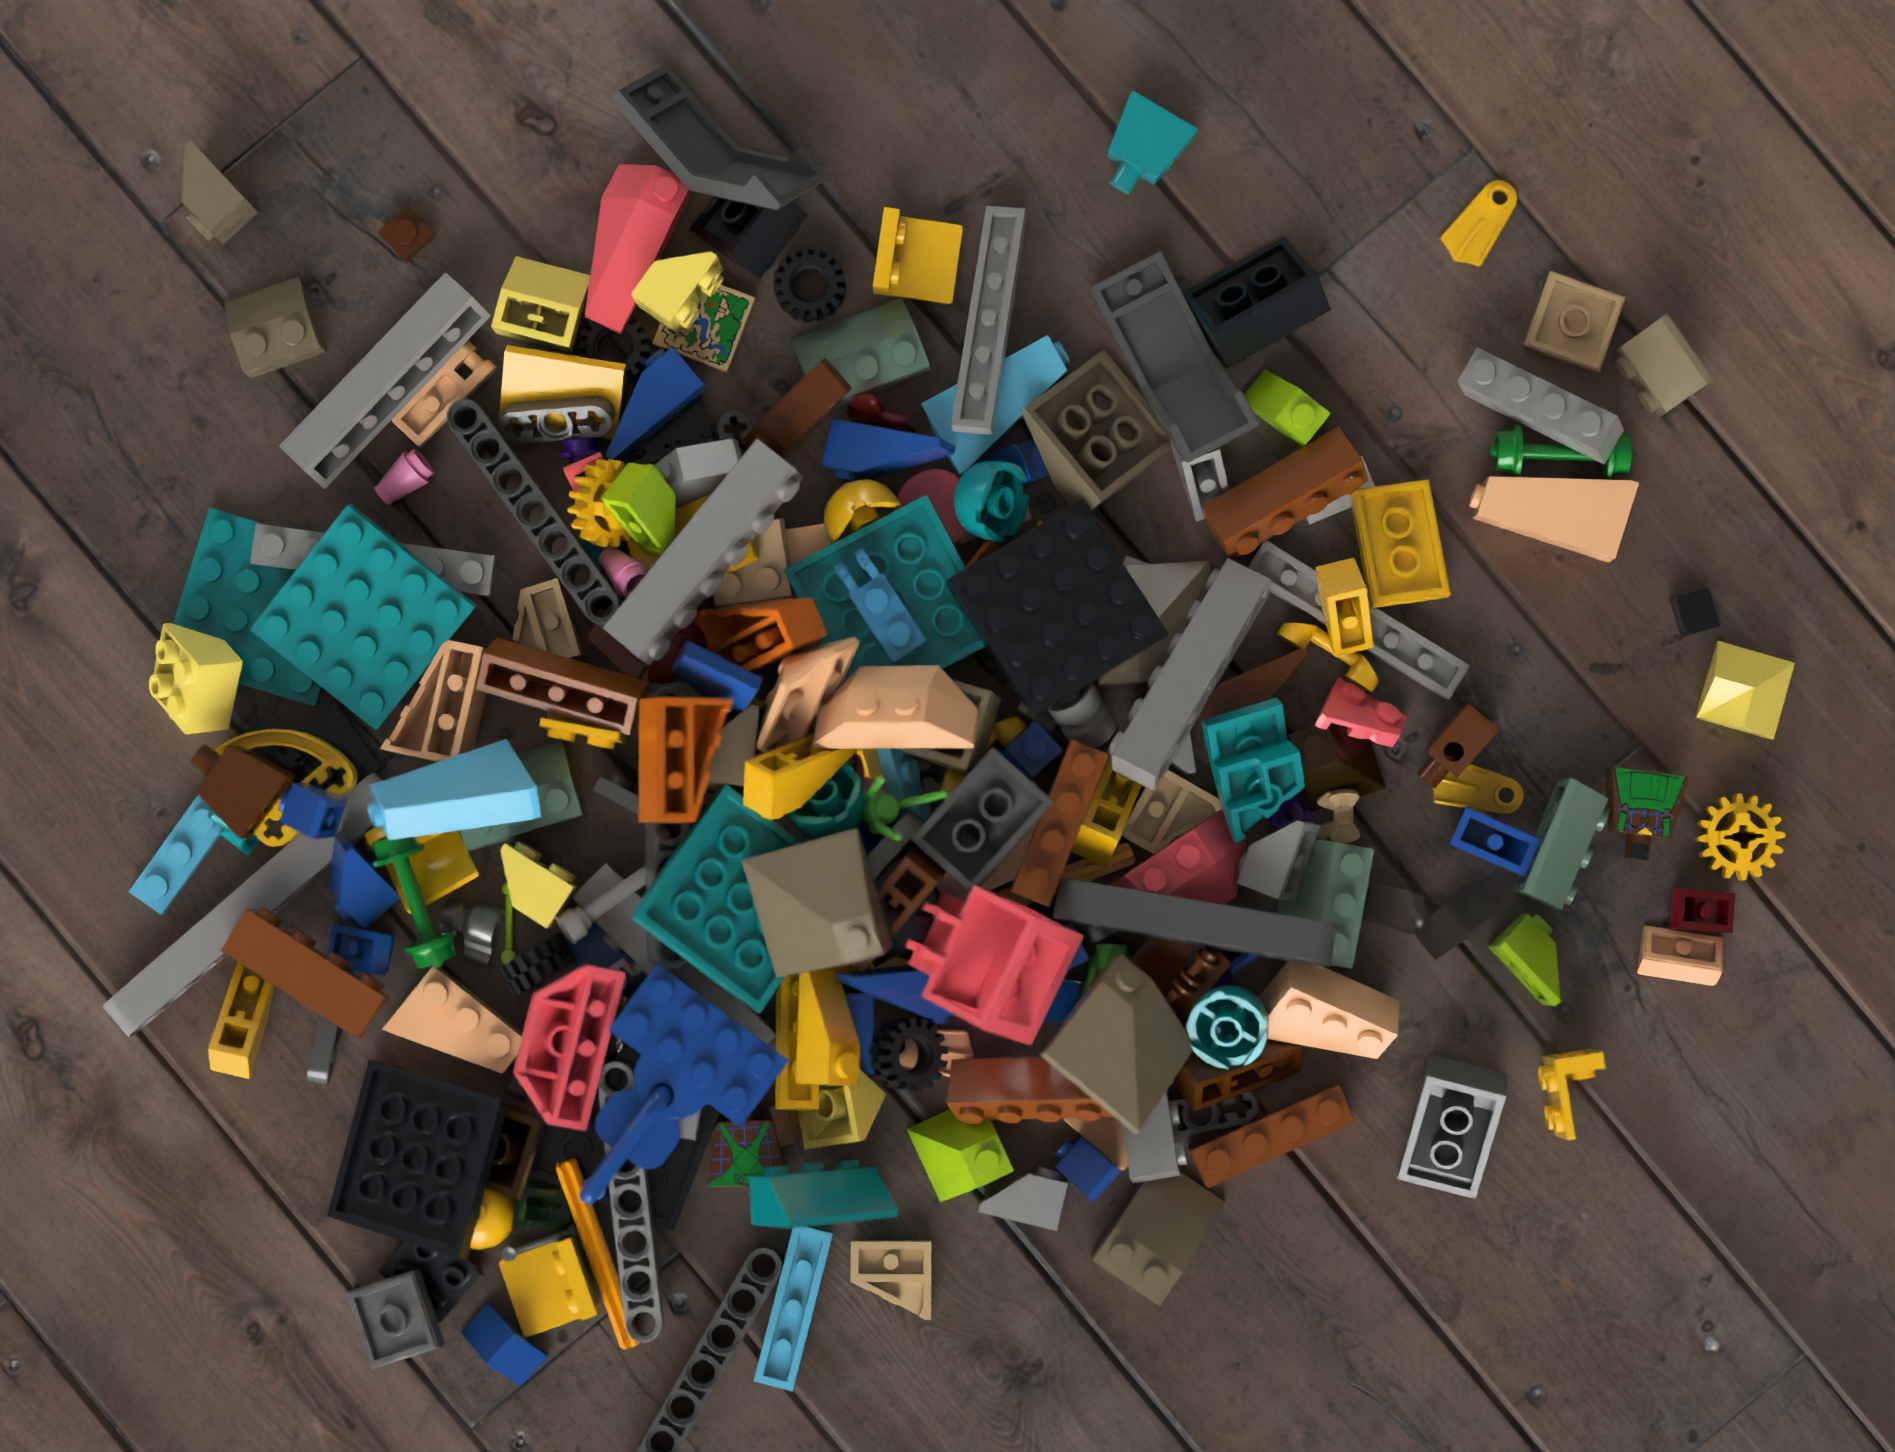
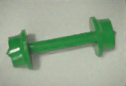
[1488,425,1636,480]
[372,834,457,968]

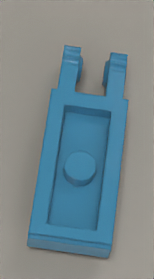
[834,548,927,664]

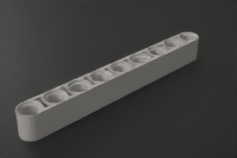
[103,772,382,1038]

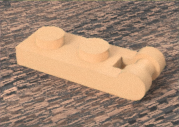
[391,340,497,448]

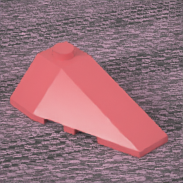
[585,164,691,334]

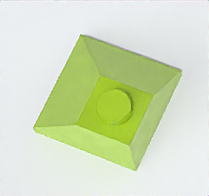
[1487,913,1561,1007]
[907,1109,1014,1202]

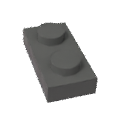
[593,773,669,828]

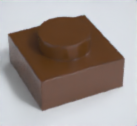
[378,205,436,263]

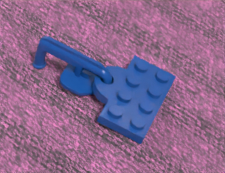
[580,964,789,1204]

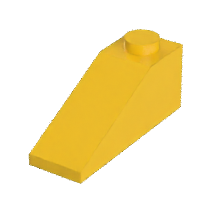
[743,733,858,820]
[1071,754,1141,867]
[208,961,275,1079]
[795,966,860,1086]

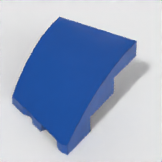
[671,640,763,720]

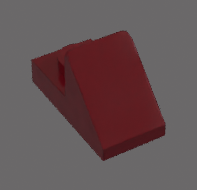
[1669,888,1735,933]

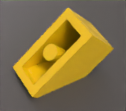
[1315,558,1374,657]

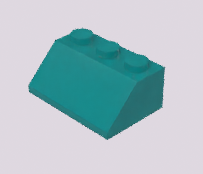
[749,1159,898,1228]

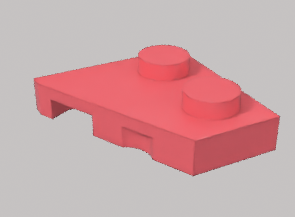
[1315,677,1408,747]

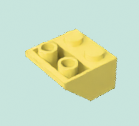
[631,251,724,334]
[491,256,590,354]
[149,623,243,735]
[500,841,580,928]

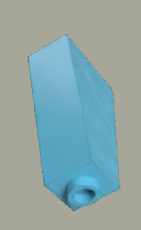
[921,335,1070,478]
[367,739,541,840]

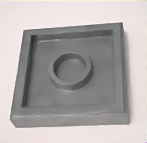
[346,1268,445,1370]

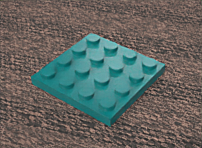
[784,494,986,683]
[249,503,477,730]
[173,507,323,707]
[629,784,801,1013]

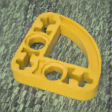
[214,729,358,847]

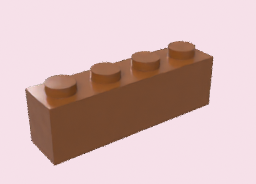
[1200,426,1369,560]
[476,637,650,735]
[1010,739,1109,906]
[221,907,390,1038]
[946,1057,1113,1124]
[1188,1083,1355,1188]

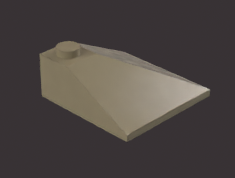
[1021,350,1172,514]
[1097,561,1210,687]
[741,828,893,978]
[1041,953,1193,1134]

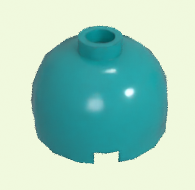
[953,460,1029,543]
[788,762,865,839]
[1187,985,1269,1068]

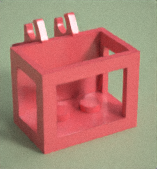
[904,885,1084,1046]

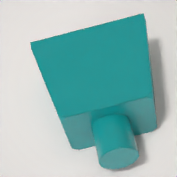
[1107,90,1198,195]

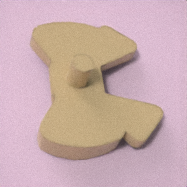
[1316,789,1360,844]

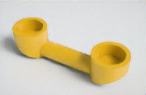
[1277,622,1378,693]
[940,717,1028,800]

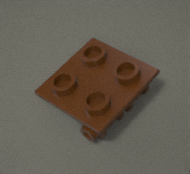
[1130,937,1233,1023]

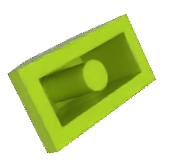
[1244,369,1331,449]
[601,463,676,556]

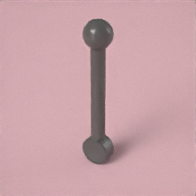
[501,1223,580,1261]

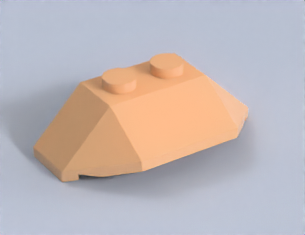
[755,637,860,755]
[813,665,979,749]

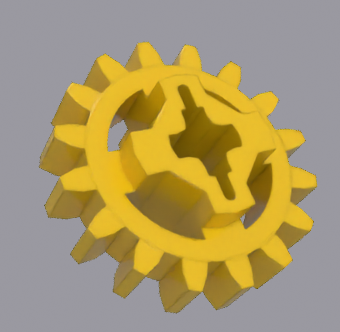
[568,459,631,547]
[1695,793,1785,881]

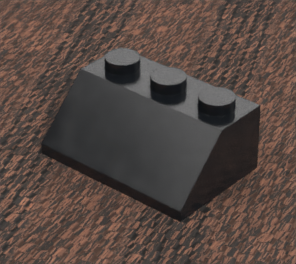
[1182,236,1331,368]

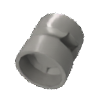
[1048,683,1117,748]

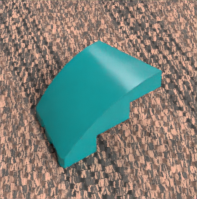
[1201,698,1305,843]

